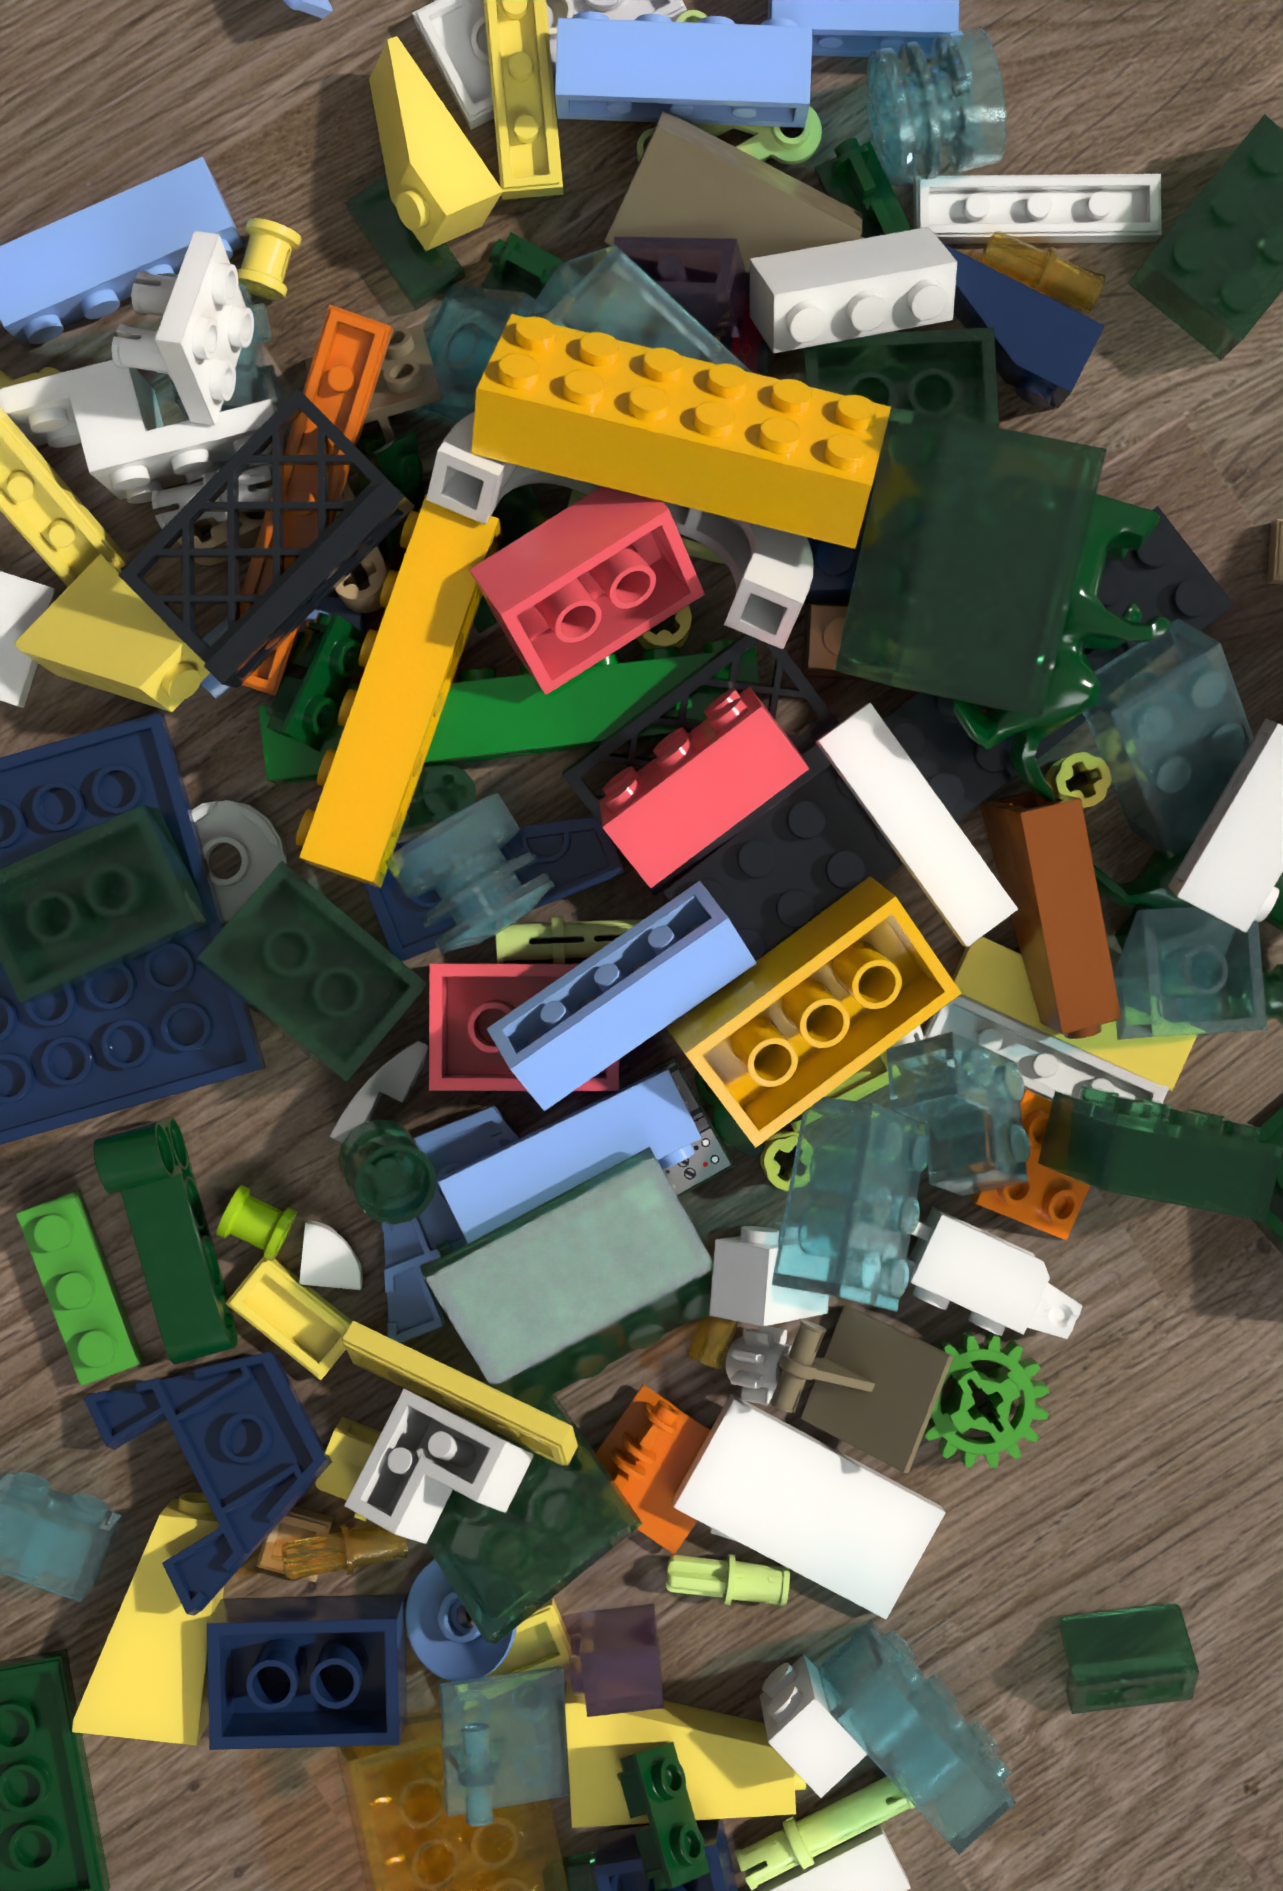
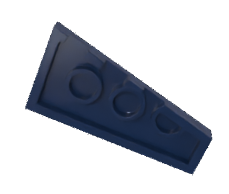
[364,817,626,964]

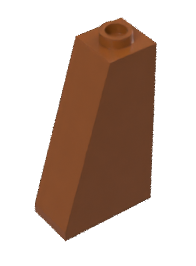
[980,790,1122,1039]

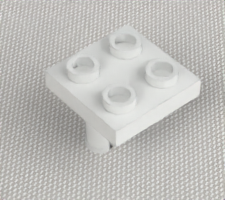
[111,231,254,426]

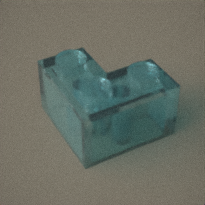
[887,1032,1030,1196]

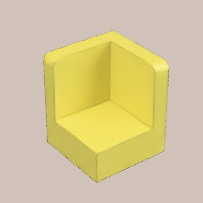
[316,1417,381,1522]

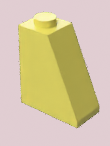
[14,554,210,712]

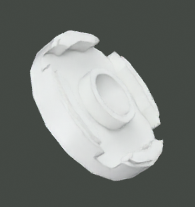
[191,800,288,922]

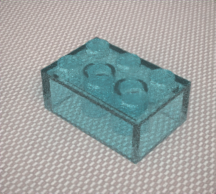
[1083,618,1254,859]
[771,1097,930,1311]
[818,1619,1016,1855]

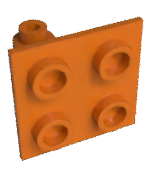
[970,1088,1115,1241]
[574,1384,711,1555]

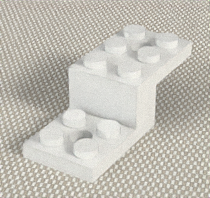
[0,360,291,504]

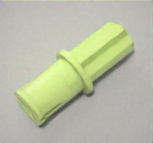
[666,1554,790,1607]

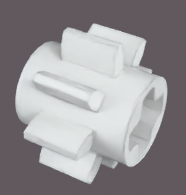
[726,1326,792,1405]

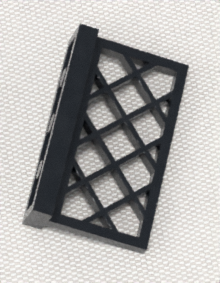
[118,389,415,688]
[562,633,840,896]

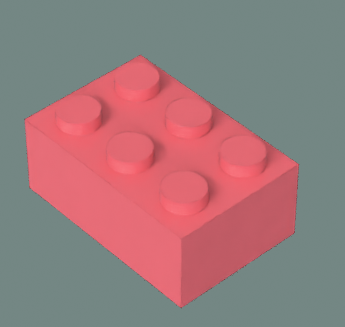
[469,486,705,696]
[599,686,809,888]
[429,963,619,1091]

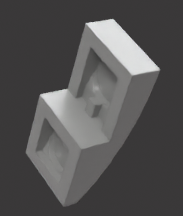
[329,1038,429,1147]

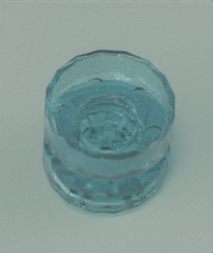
[867,26,1007,187]
[385,793,556,955]

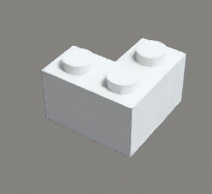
[344,1389,534,1544]

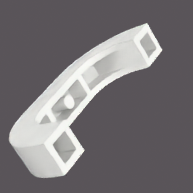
[426,411,814,649]

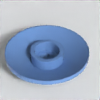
[406,1552,517,1682]

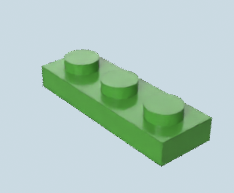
[16,1189,144,1386]

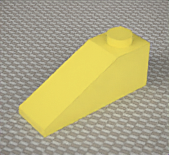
[369,36,503,251]

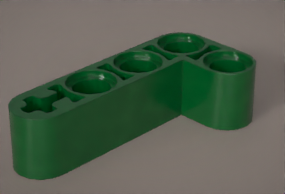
[93,1117,238,1365]

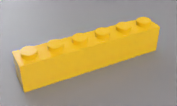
[296,495,503,888]

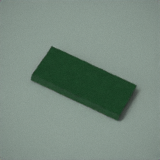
[0,1649,110,1891]

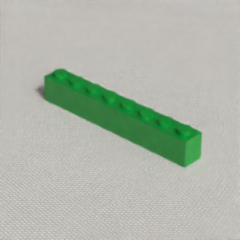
[258,640,762,785]

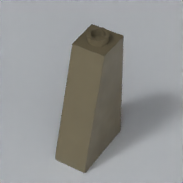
[604,110,864,273]

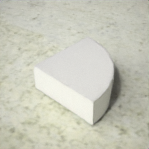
[299,1220,363,1290]

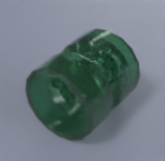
[338,1119,437,1225]

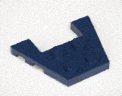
[83,1351,332,1616]

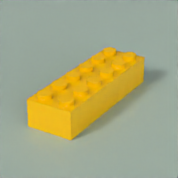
[471,314,891,549]

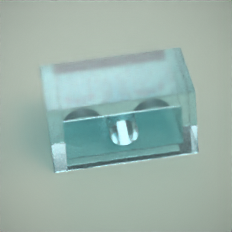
[0,1472,122,1603]

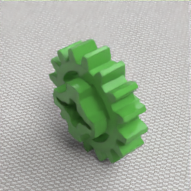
[924,1330,1049,1468]

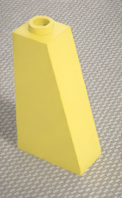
[72,1492,224,1746]
[565,1680,806,1828]

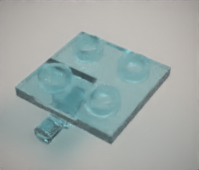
[439,1666,570,1826]

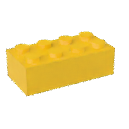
[667,876,962,1148]

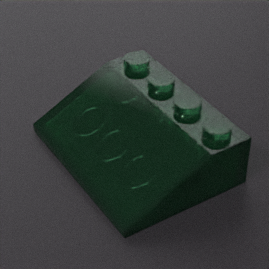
[835,407,1107,717]
[421,1147,714,1408]

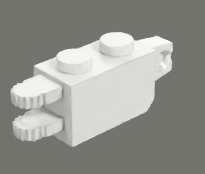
[864,1205,1082,1339]

